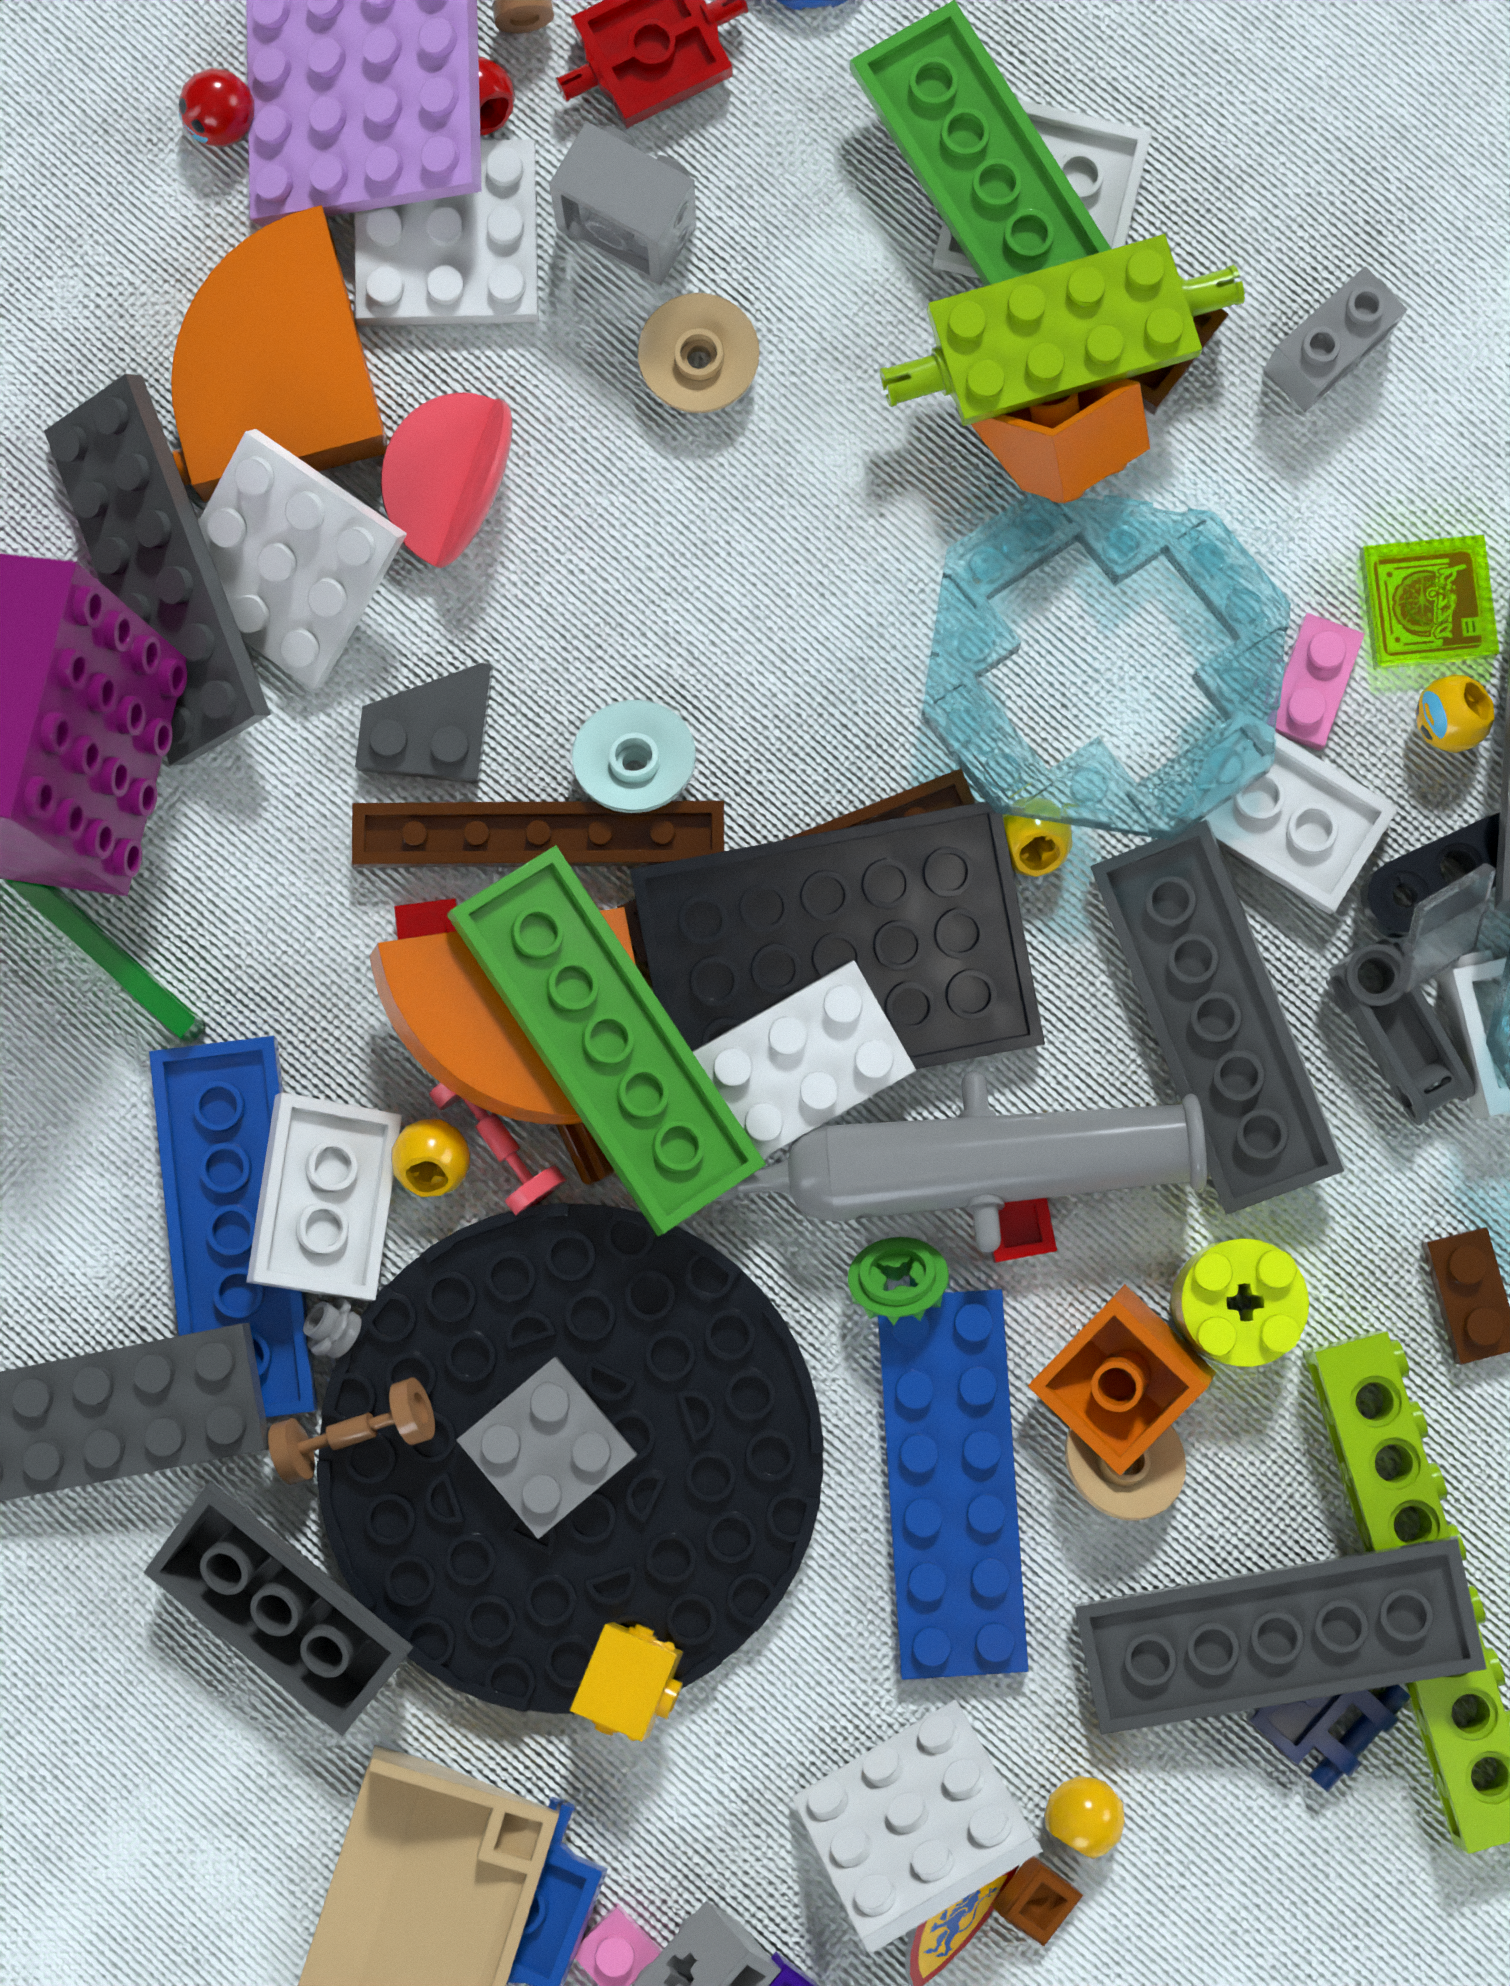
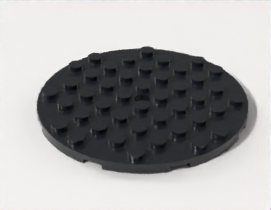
[317,1203,823,1715]

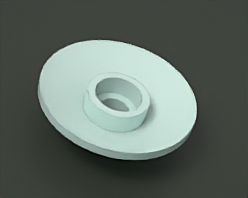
[572,700,696,813]

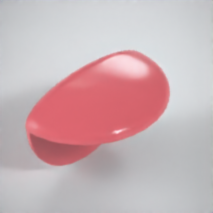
[381,393,513,568]

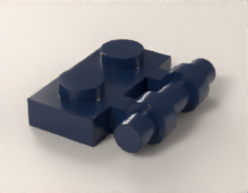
[1245,1685,1411,1793]

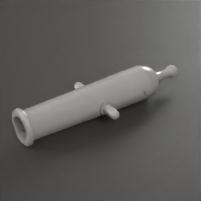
[715,1071,1207,1253]

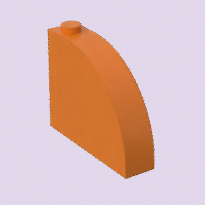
[171,205,388,502]
[369,907,636,1125]

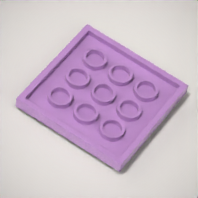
[246,0,482,227]

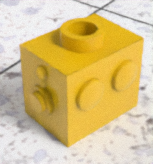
[570,1622,683,1742]

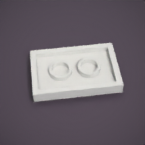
[1173,710,1399,915]
[692,960,916,1158]
[246,1092,402,1302]

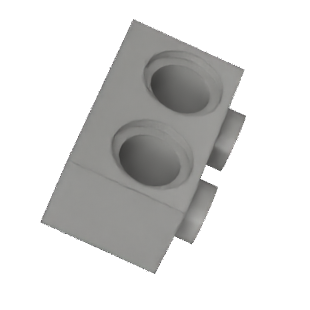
[1264,266,1408,412]

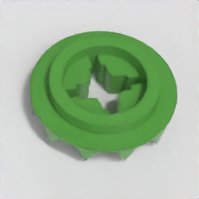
[848,1237,949,1325]

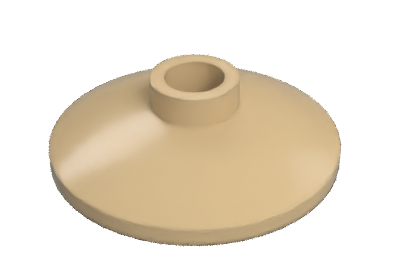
[638,293,759,413]
[1065,1425,1186,1521]

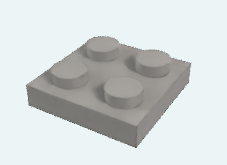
[457,1357,637,1539]

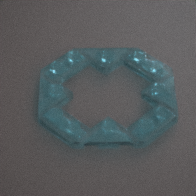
[921,493,1291,841]

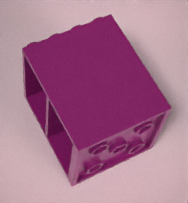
[0,553,187,896]

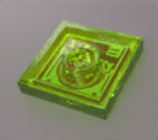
[1359,535,1500,670]

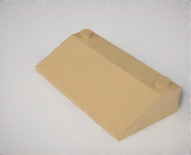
[298,1745,559,1986]

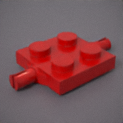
[555,0,749,129]

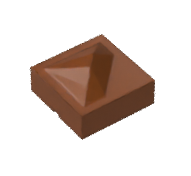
[992,1856,1083,1946]

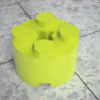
[1171,1239,1309,1367]

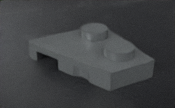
[355,663,493,784]

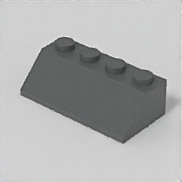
[143,1481,413,1737]

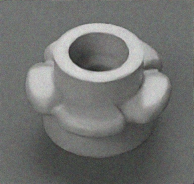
[303,1298,362,1359]

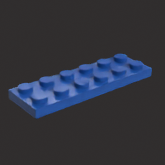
[149,1036,318,1417]
[877,1289,1029,1680]

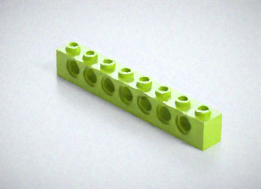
[1303,1331,1510,1854]

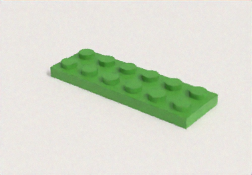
[849,0,1111,286]
[447,845,766,1236]

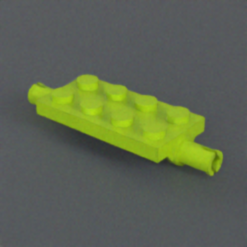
[880,234,1245,426]

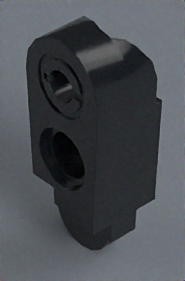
[1360,812,1500,939]

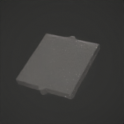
[1396,863,1496,993]

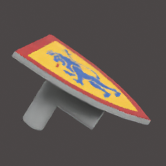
[905,1865,1019,1986]

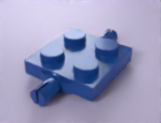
[506,1797,608,1986]

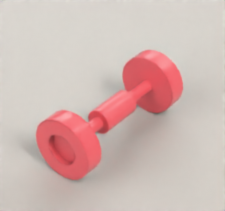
[429,1082,567,1216]

